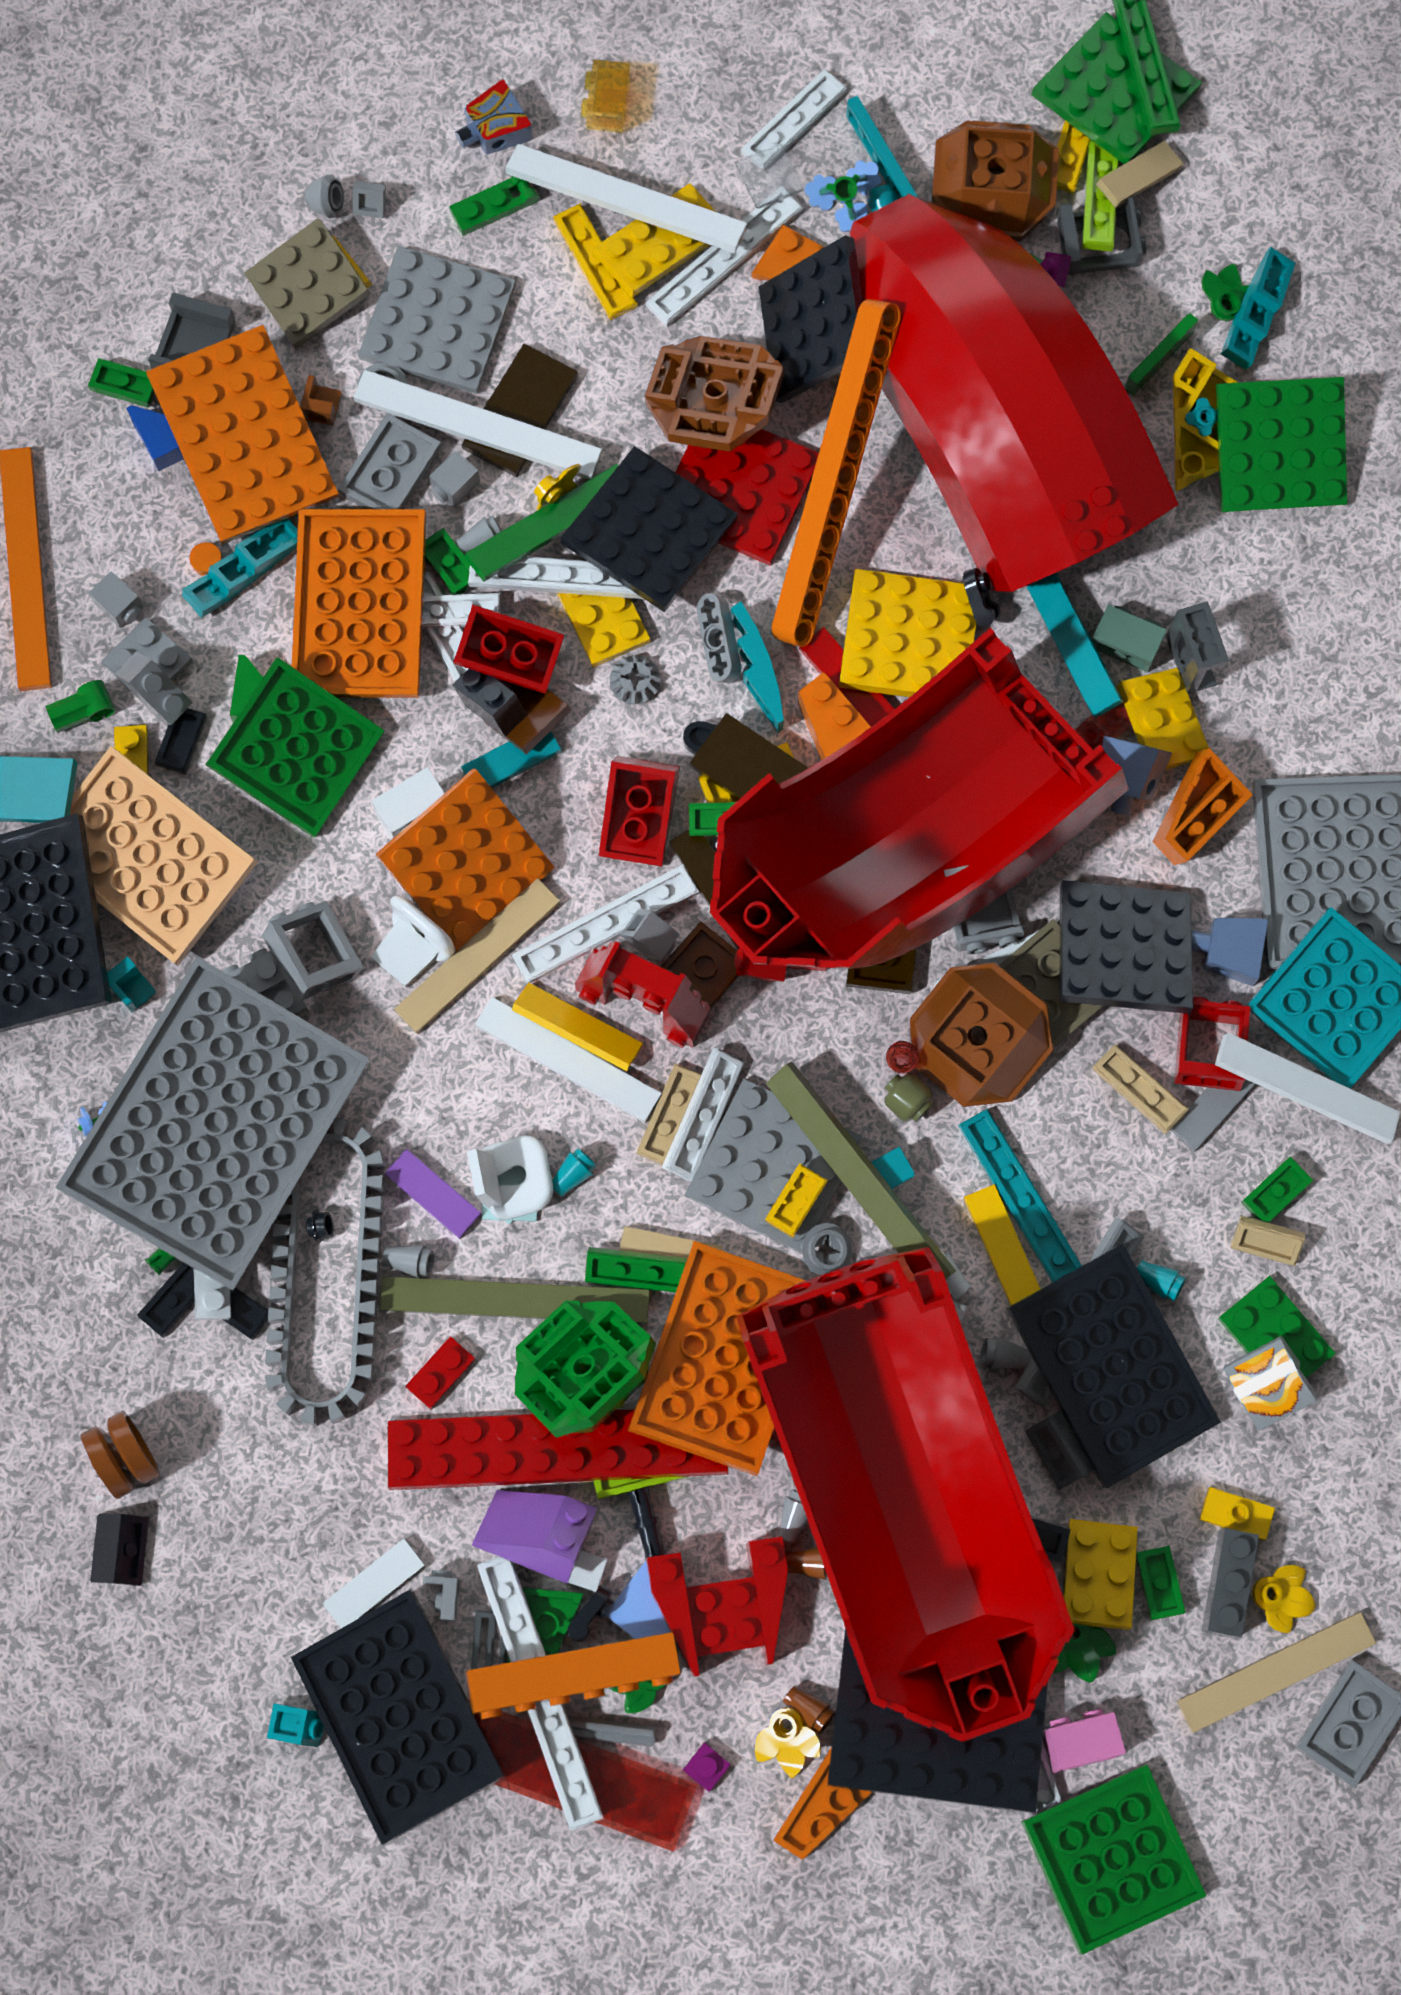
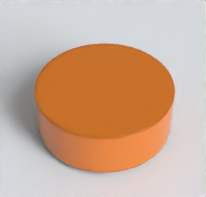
[189,542,223,576]

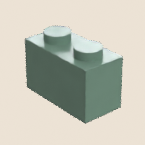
[1092,604,1167,673]

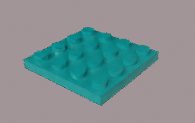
[1246,907,1401,1089]

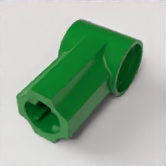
[45,680,115,733]

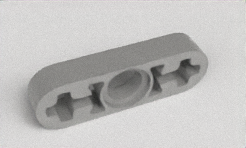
[697,593,741,684]

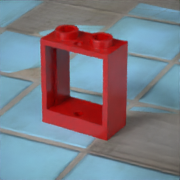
[1174,997,1250,1091]

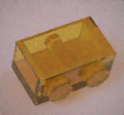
[581,59,630,133]

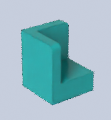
[107,956,156,1013]
[871,1147,915,1189]

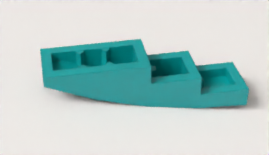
[1221,247,1296,370]
[182,518,298,618]
[730,601,784,733]

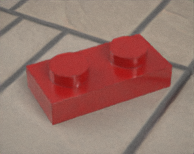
[405,1336,476,1410]

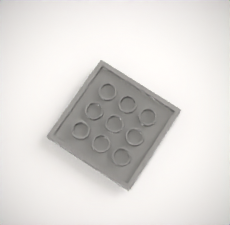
[358,246,516,394]
[685,1078,862,1254]

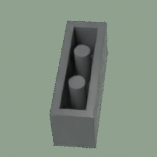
[1202,1528,1259,1639]

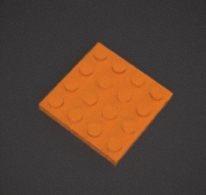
[375,769,555,952]

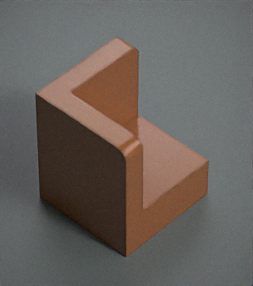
[300,375,342,426]

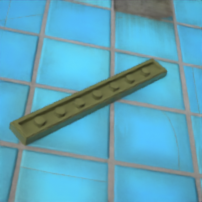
[766,1062,956,1280]
[380,1276,649,1324]

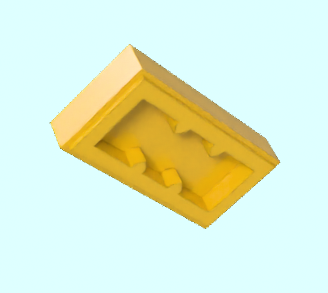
[765,1163,828,1238]
[1199,1487,1275,1541]

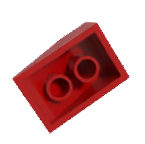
[598,756,680,867]

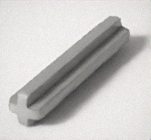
[567,1715,656,1747]

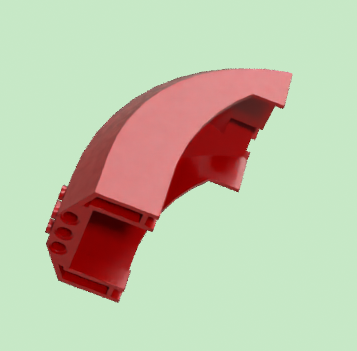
[849,194,1179,592]
[710,627,1129,969]
[736,1247,1074,1742]

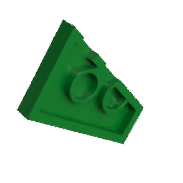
[508,1588,584,1663]

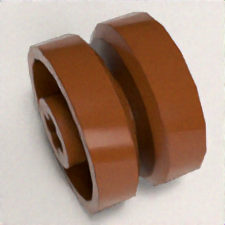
[80,1410,160,1499]

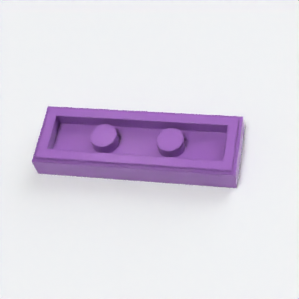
[384,1149,482,1239]

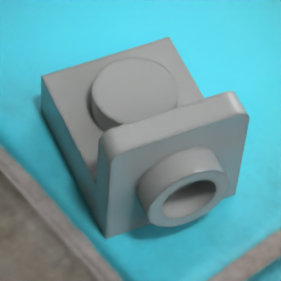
[423,1570,460,1621]

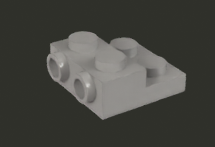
[222,948,308,1015]

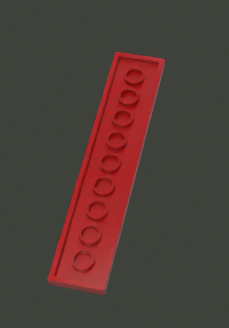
[388,1409,728,1491]

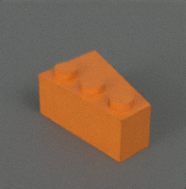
[798,672,871,760]
[1153,748,1253,865]

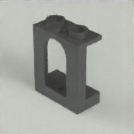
[1056,197,1146,275]
[1166,601,1229,694]

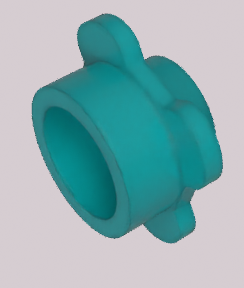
[1185,398,1218,436]

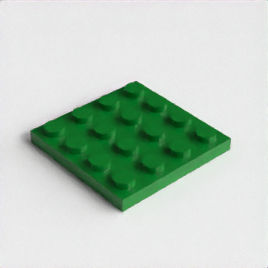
[1031,12,1202,164]
[1216,377,1347,512]
[205,657,385,838]
[1021,1764,1207,1955]

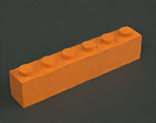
[466,1632,681,1719]

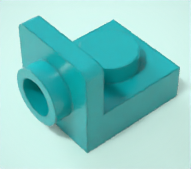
[266,1703,325,1747]

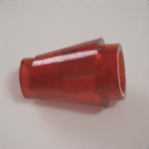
[886,1041,919,1074]

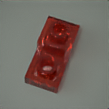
[1075,703,1132,750]

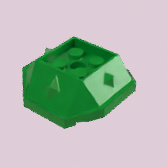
[515,1300,656,1438]

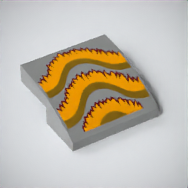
[1224,1336,1318,1430]

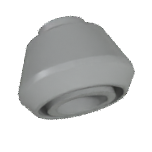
[305,174,344,218]

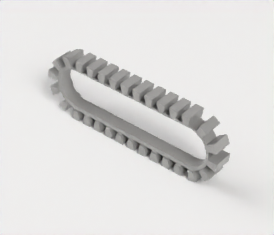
[265,1117,385,1426]

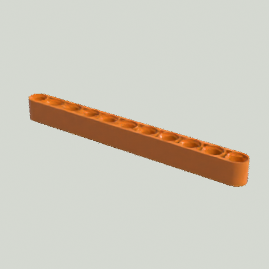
[771,299,901,647]

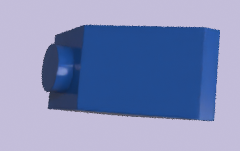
[126,405,184,471]

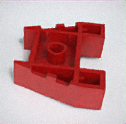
[575,941,710,1048]
[645,1536,788,1677]

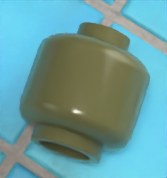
[884,1073,934,1122]

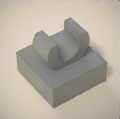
[353,181,386,219]

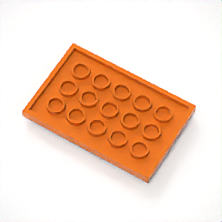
[146,325,339,545]
[291,509,427,698]
[628,1241,806,1476]

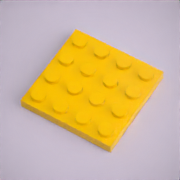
[839,569,976,697]

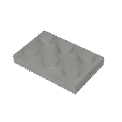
[338,413,442,509]
[1295,1660,1401,1788]

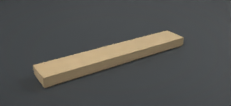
[394,878,560,1034]
[1176,1612,1377,1733]

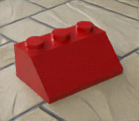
[453,605,565,694]

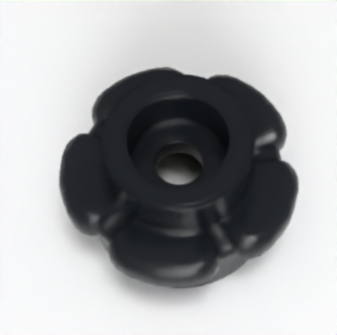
[306,1210,333,1243]

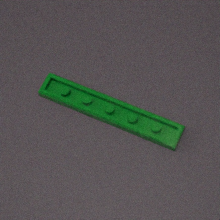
[1112,0,1181,135]
[465,464,618,582]

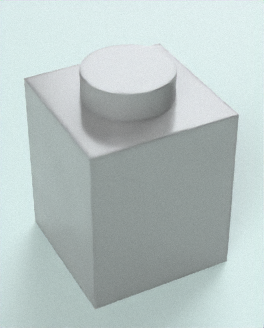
[429,450,480,507]
[89,571,143,628]
[620,909,680,960]

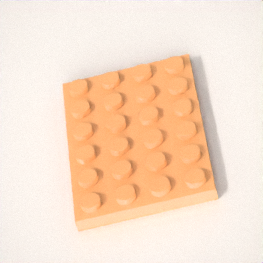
[70,746,259,966]

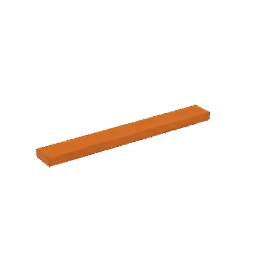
[0,447,52,691]

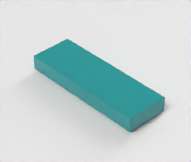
[461,731,561,788]

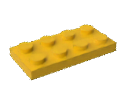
[594,183,716,298]

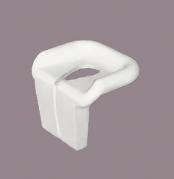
[371,895,455,987]
[467,1136,553,1220]

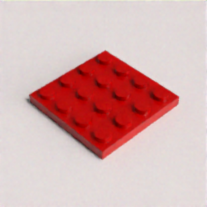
[675,429,819,566]

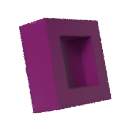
[1041,252,1072,288]
[682,1743,731,1792]

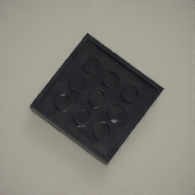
[758,235,863,403]
[561,446,738,613]
[1060,880,1193,1014]

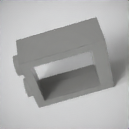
[262,901,363,1002]

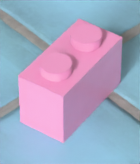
[1043,1709,1126,1774]

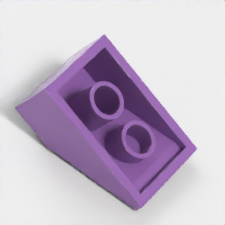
[472,1490,597,1584]

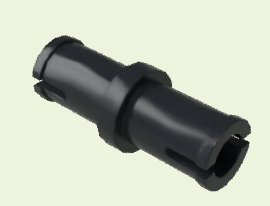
[627,1487,666,1559]

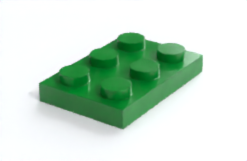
[1217,1275,1336,1378]

